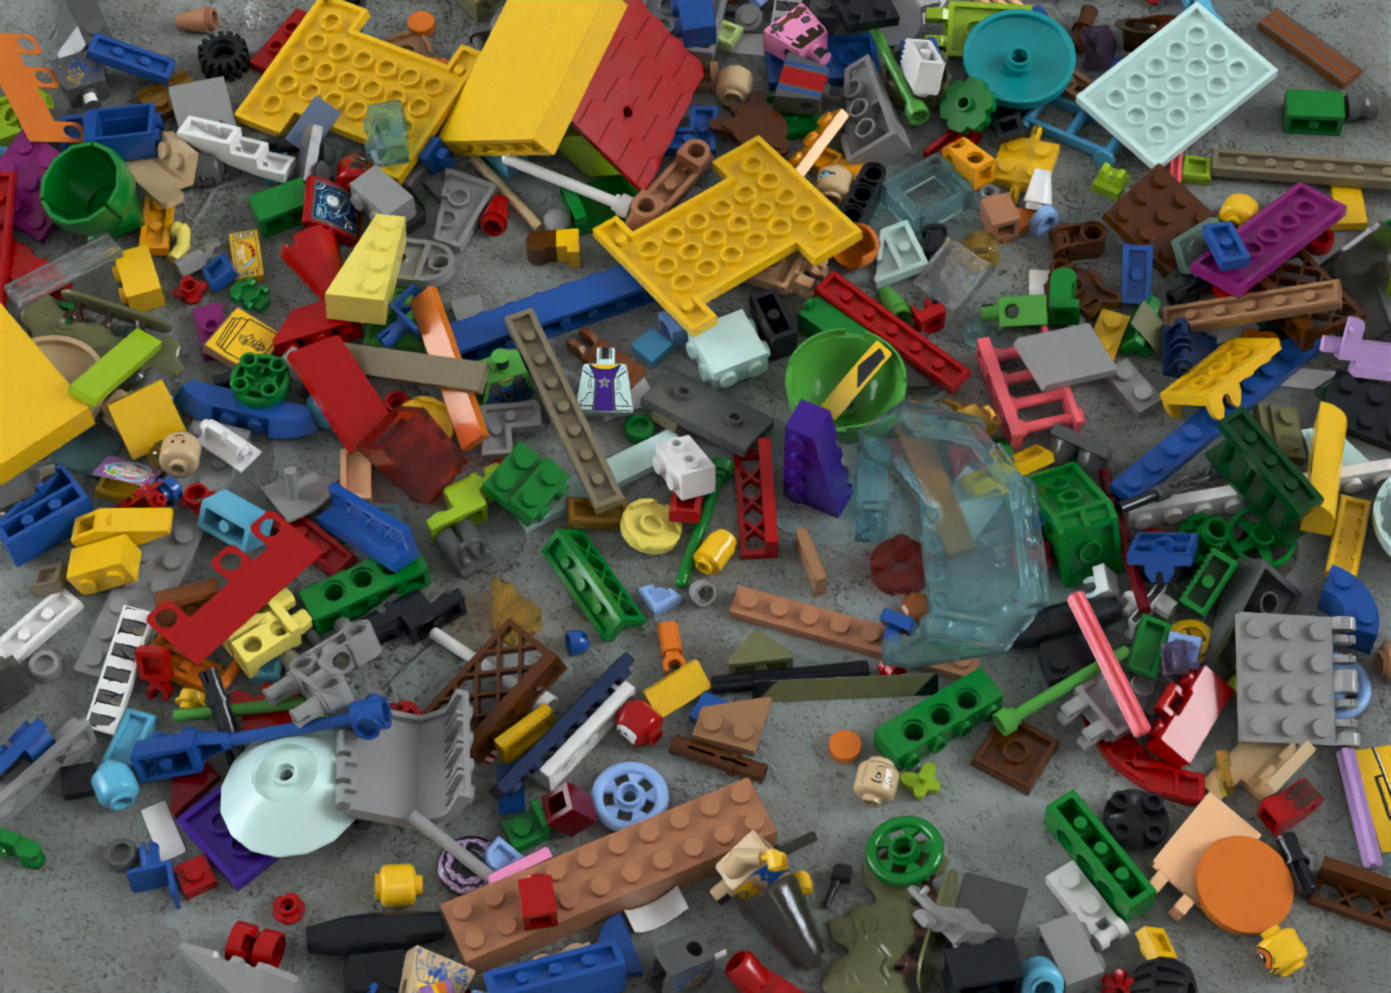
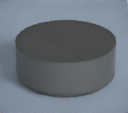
[104,838,140,873]

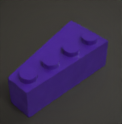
[783,399,854,519]

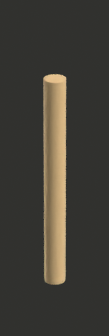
[469,156,544,231]

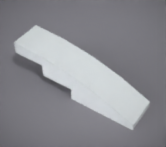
[177,115,296,183]

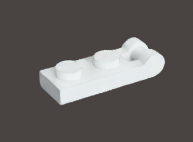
[1045,860,1129,952]

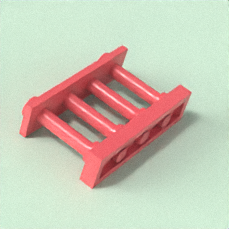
[975,325,1085,452]

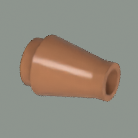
[175,6,219,33]

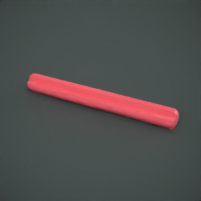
[1067,591,1151,738]

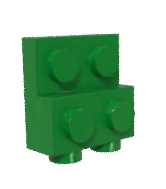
[480,441,571,527]

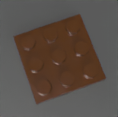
[1101,163,1222,278]

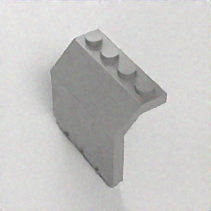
[335,689,475,829]

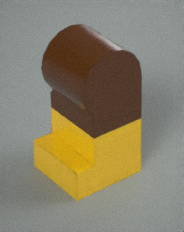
[526,228,580,268]

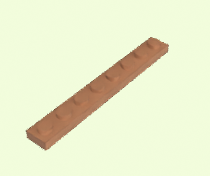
[729,585,982,680]

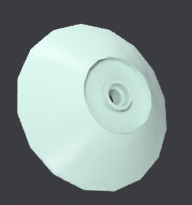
[220,729,356,858]

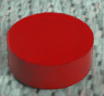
[1305,229,1335,256]

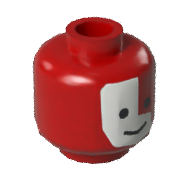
[615,700,664,748]

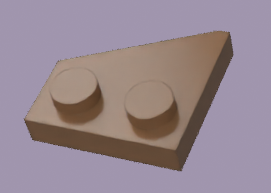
[692,697,772,757]

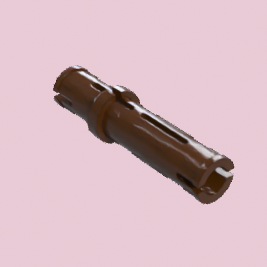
[669,734,768,784]

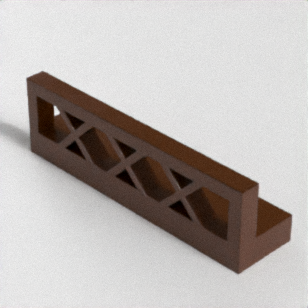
[1309,856,1391,933]

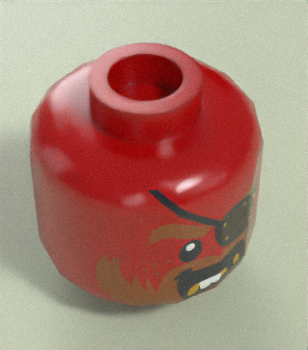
[336,153,373,190]

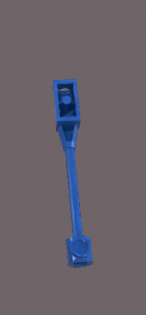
[129,693,392,783]

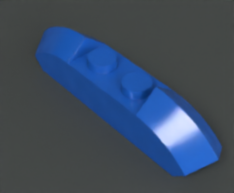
[174,380,318,439]

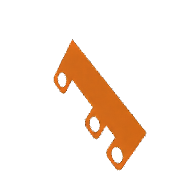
[0,33,84,143]

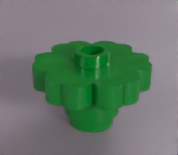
[939,76,997,135]
[1175,512,1238,571]

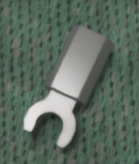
[173,238,223,278]

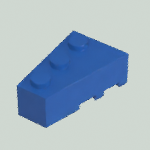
[670,0,717,48]
[0,462,94,568]

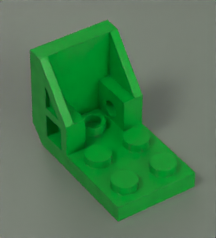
[1018,461,1124,588]

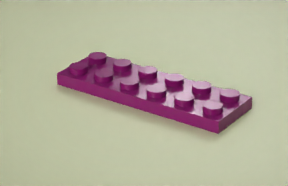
[1190,182,1347,298]

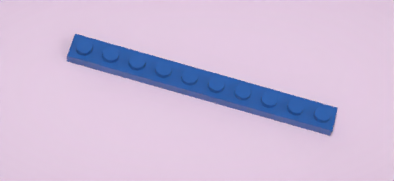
[1109,337,1322,501]

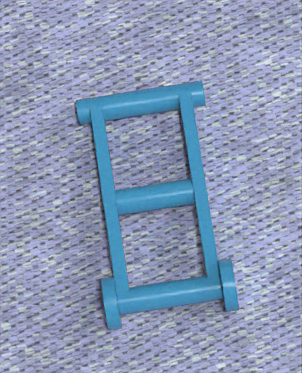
[1022,96,1122,167]

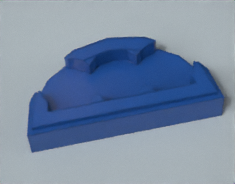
[598,912,643,977]

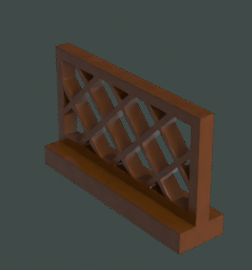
[1251,249,1366,352]
[422,617,567,764]

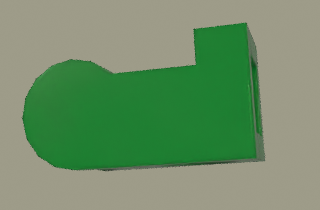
[1049,267,1080,325]

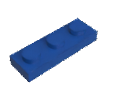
[85,32,176,86]

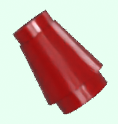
[480,195,509,237]

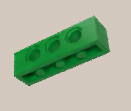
[298,550,432,636]
[873,667,1003,772]
[1043,789,1157,924]

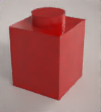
[518,873,559,931]

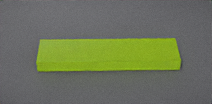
[68,328,162,408]

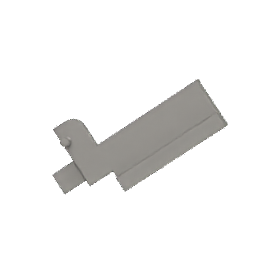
[907,885,997,945]

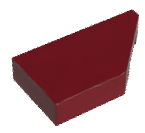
[170,762,221,819]

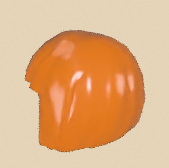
[834,223,880,271]

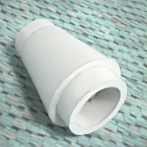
[1023,169,1052,210]

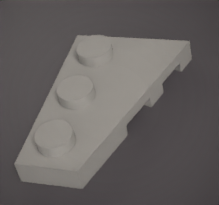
[434,167,498,254]

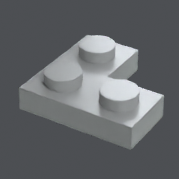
[479,400,542,462]

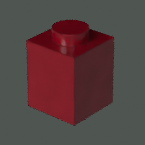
[541,781,597,837]

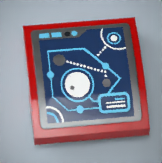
[302,175,362,248]

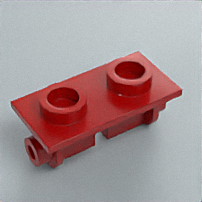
[114,480,167,508]

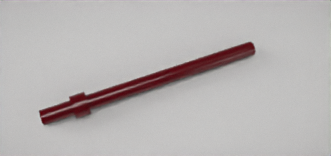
[1098,469,1152,615]

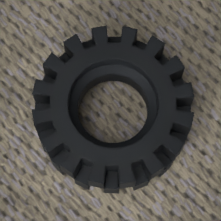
[197,31,250,83]

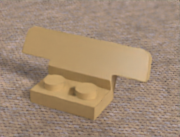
[125,131,199,209]
[1205,740,1317,801]

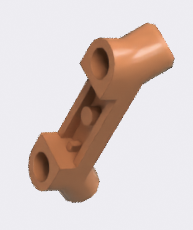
[625,139,715,231]

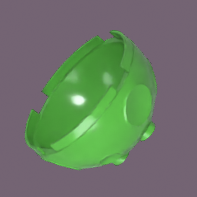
[785,328,907,444]

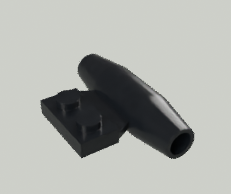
[993,596,1122,687]
[306,910,444,993]

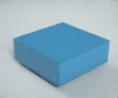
[631,327,673,367]

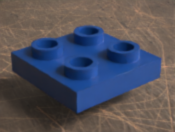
[0,717,56,777]

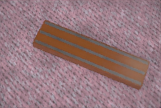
[1258,8,1362,90]

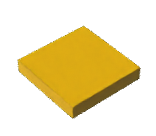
[106,379,187,460]

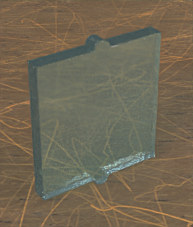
[54,428,124,481]

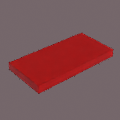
[286,335,394,455]

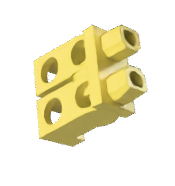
[222,587,313,679]

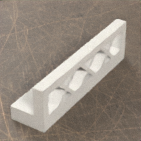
[527,680,636,791]

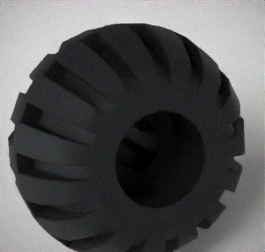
[1129,957,1198,993]

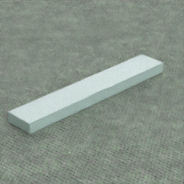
[517,429,679,533]

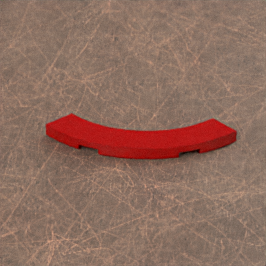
[1081,714,1205,807]

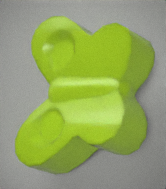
[900,762,940,801]

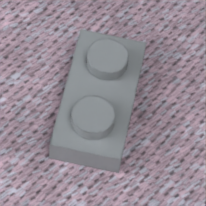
[1102,358,1162,419]

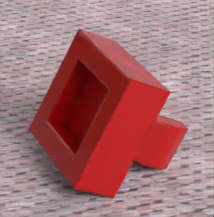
[911,299,946,335]

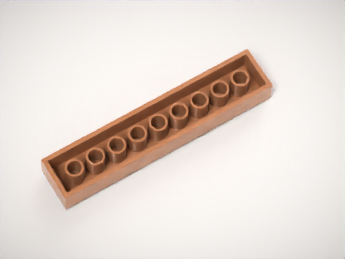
[440,777,777,976]

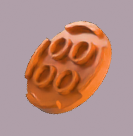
[1194,835,1294,935]

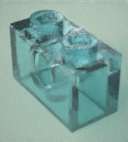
[363,100,410,167]

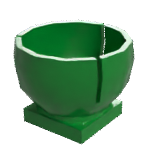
[40,141,145,247]

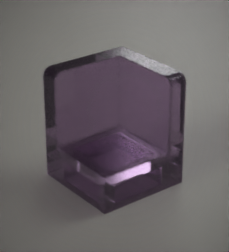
[1080,24,1118,71]

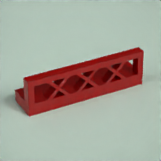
[734,438,778,560]

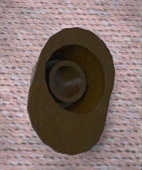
[1115,14,1177,52]

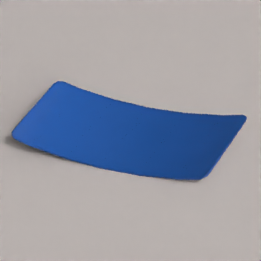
[496,763,526,815]

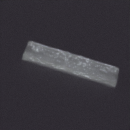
[4,233,123,309]

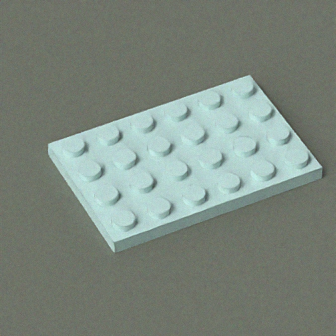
[1075,2,1278,169]

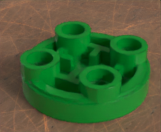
[230,352,292,409]

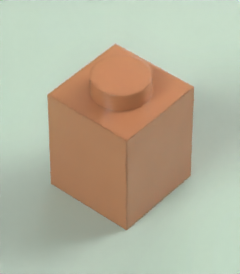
[979,192,1021,243]

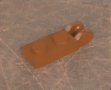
[565,327,646,389]

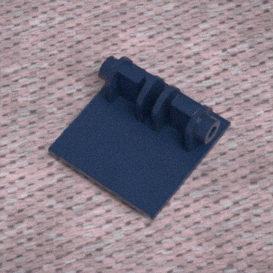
[1161,317,1217,379]

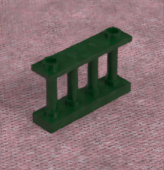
[1205,405,1325,548]

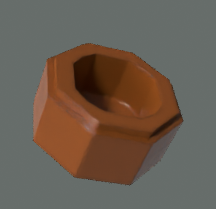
[900,592,932,625]

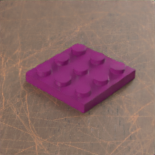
[0,128,61,244]

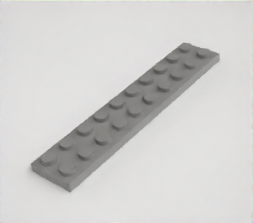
[73,418,253,692]

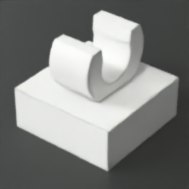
[1083,563,1122,603]

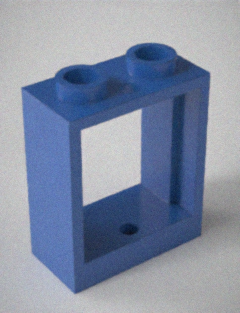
[83,102,164,161]

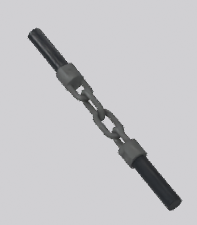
[1115,465,1223,515]

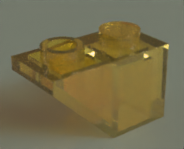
[490,576,543,647]

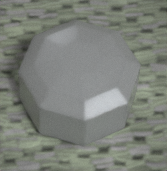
[544,208,571,230]

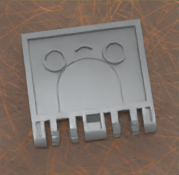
[1235,612,1360,748]

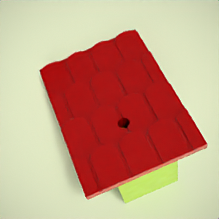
[558,0,705,192]

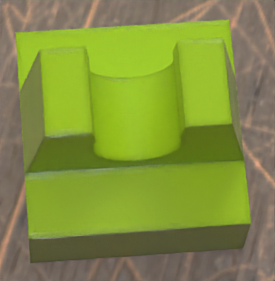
[1091,162,1131,202]

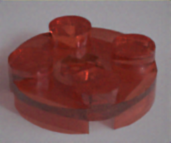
[870,534,933,596]

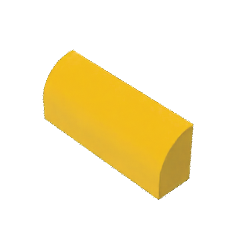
[1300,401,1347,536]

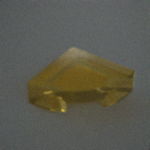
[1215,750,1234,797]

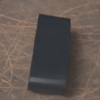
[840,162,886,225]

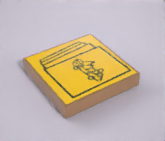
[202,307,278,369]

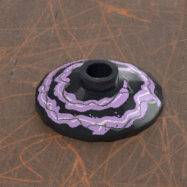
[437,836,492,897]

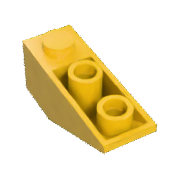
[71,508,174,547]

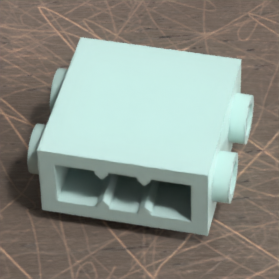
[685,309,771,390]

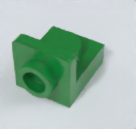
[501,799,551,853]

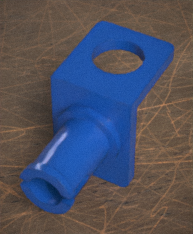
[376,283,423,349]
[126,841,181,909]

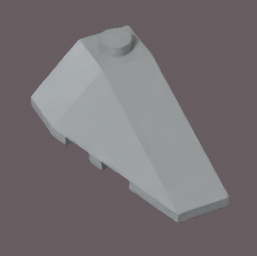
[841,54,912,165]
[179,942,305,993]

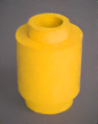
[693,529,737,575]

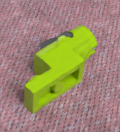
[426,462,499,544]

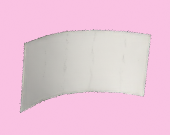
[624,886,689,932]

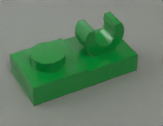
[1118,295,1162,358]

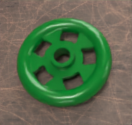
[865,816,944,887]

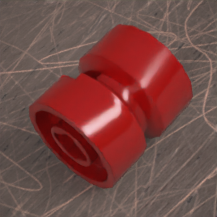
[225,920,286,968]

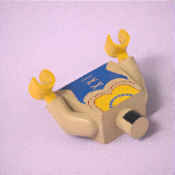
[709,830,813,906]

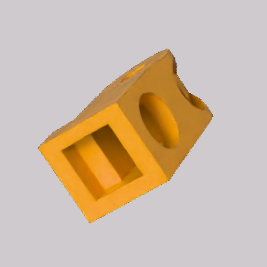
[941,137,995,192]

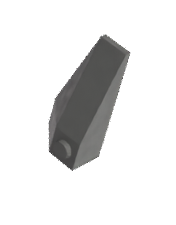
[57,0,113,58]

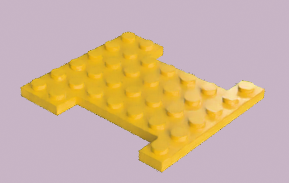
[234,0,481,186]
[592,135,863,338]

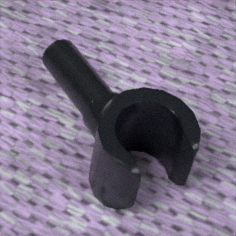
[822,863,852,909]

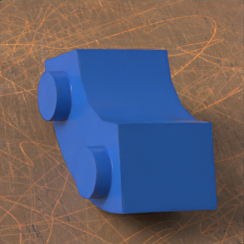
[1317,564,1379,655]

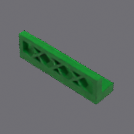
[541,529,646,642]

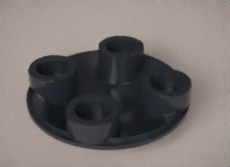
[1103,789,1169,850]

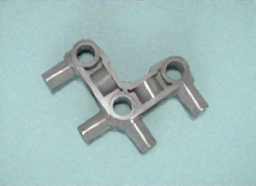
[262,617,382,729]

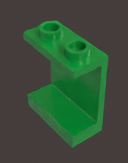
[558,173,639,236]

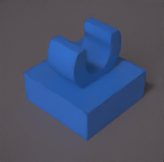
[417,136,457,176]
[879,607,917,647]

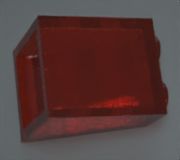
[356,405,468,504]

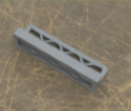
[0,717,98,828]

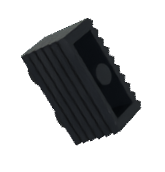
[749,288,798,361]

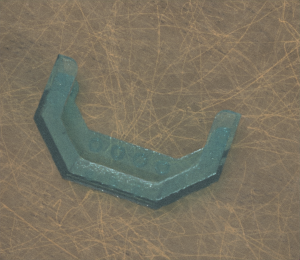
[859,400,1051,669]

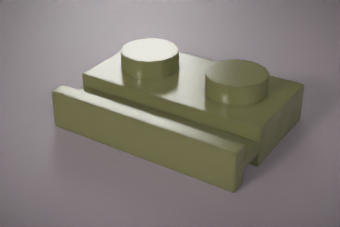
[1252,402,1306,466]

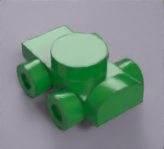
[228,276,271,314]

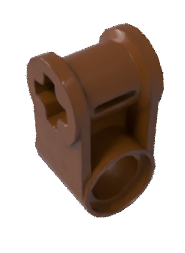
[1048,220,1106,262]

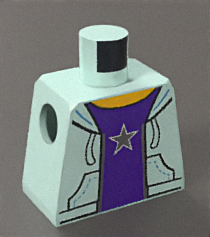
[577,347,634,417]

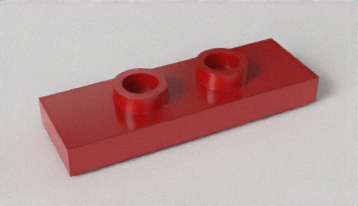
[249,8,307,74]

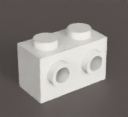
[653,435,715,501]

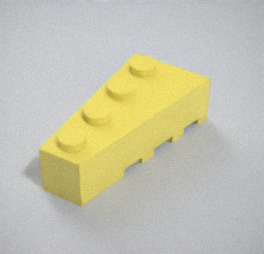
[325,214,407,325]

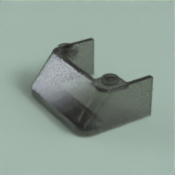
[1315,221,1391,343]

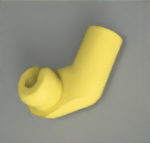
[166,221,191,265]

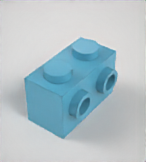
[197,489,273,553]

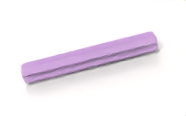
[1336,747,1383,871]

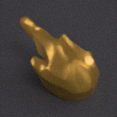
[940,398,1001,439]

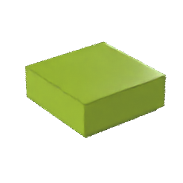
[1181,154,1212,186]

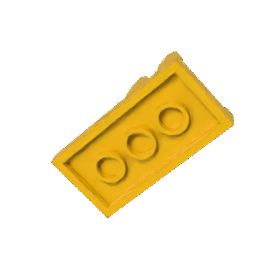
[1160,337,1282,420]

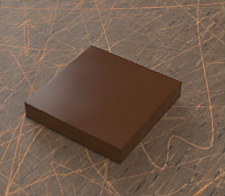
[971,721,1060,796]

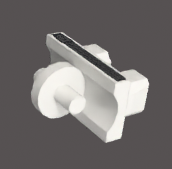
[1121,584,1178,641]

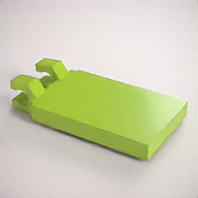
[924,1,1032,59]

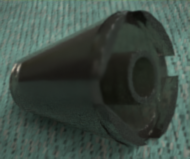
[738,874,825,973]

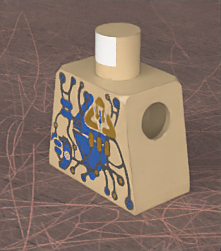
[399,945,476,993]

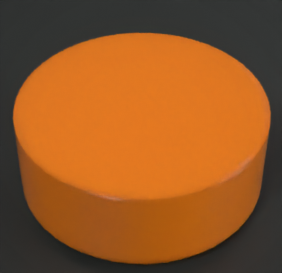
[407,11,436,37]
[829,730,861,764]

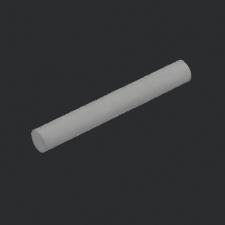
[407,809,493,881]

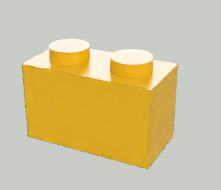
[111,244,166,312]
[66,534,142,596]

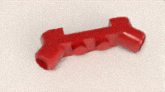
[725,950,805,993]

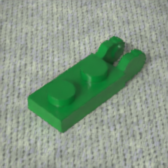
[0,827,46,870]

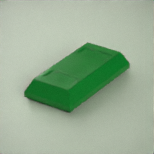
[1125,613,1173,681]

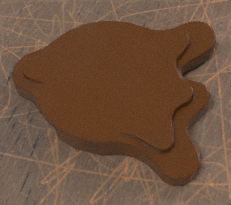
[709,91,789,157]
[1044,258,1122,329]

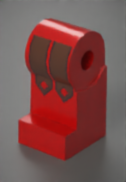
[1256,778,1324,838]

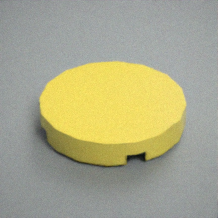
[620,498,682,555]

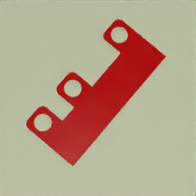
[146,511,324,666]

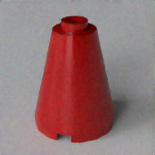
[280,225,344,303]

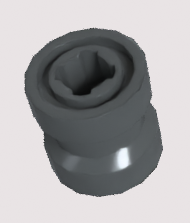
[1344,91,1378,121]

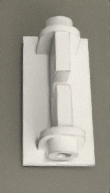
[198,419,262,473]

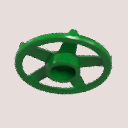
[1228,507,1297,568]

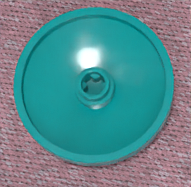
[962,9,1076,109]

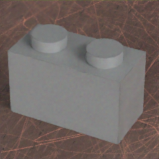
[349,165,416,222]
[1035,912,1106,993]

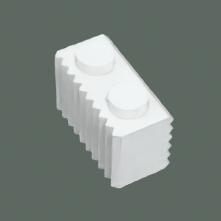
[899,38,946,97]

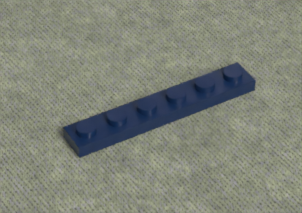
[489,651,635,800]

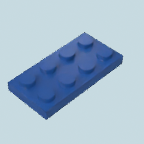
[764,33,880,90]

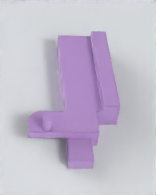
[1319,316,1391,381]

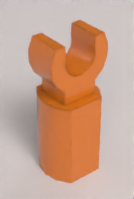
[657,621,687,676]

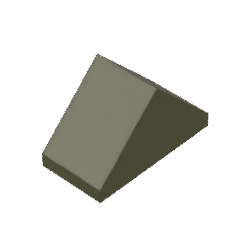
[728,628,793,674]

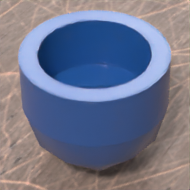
[565,630,590,656]

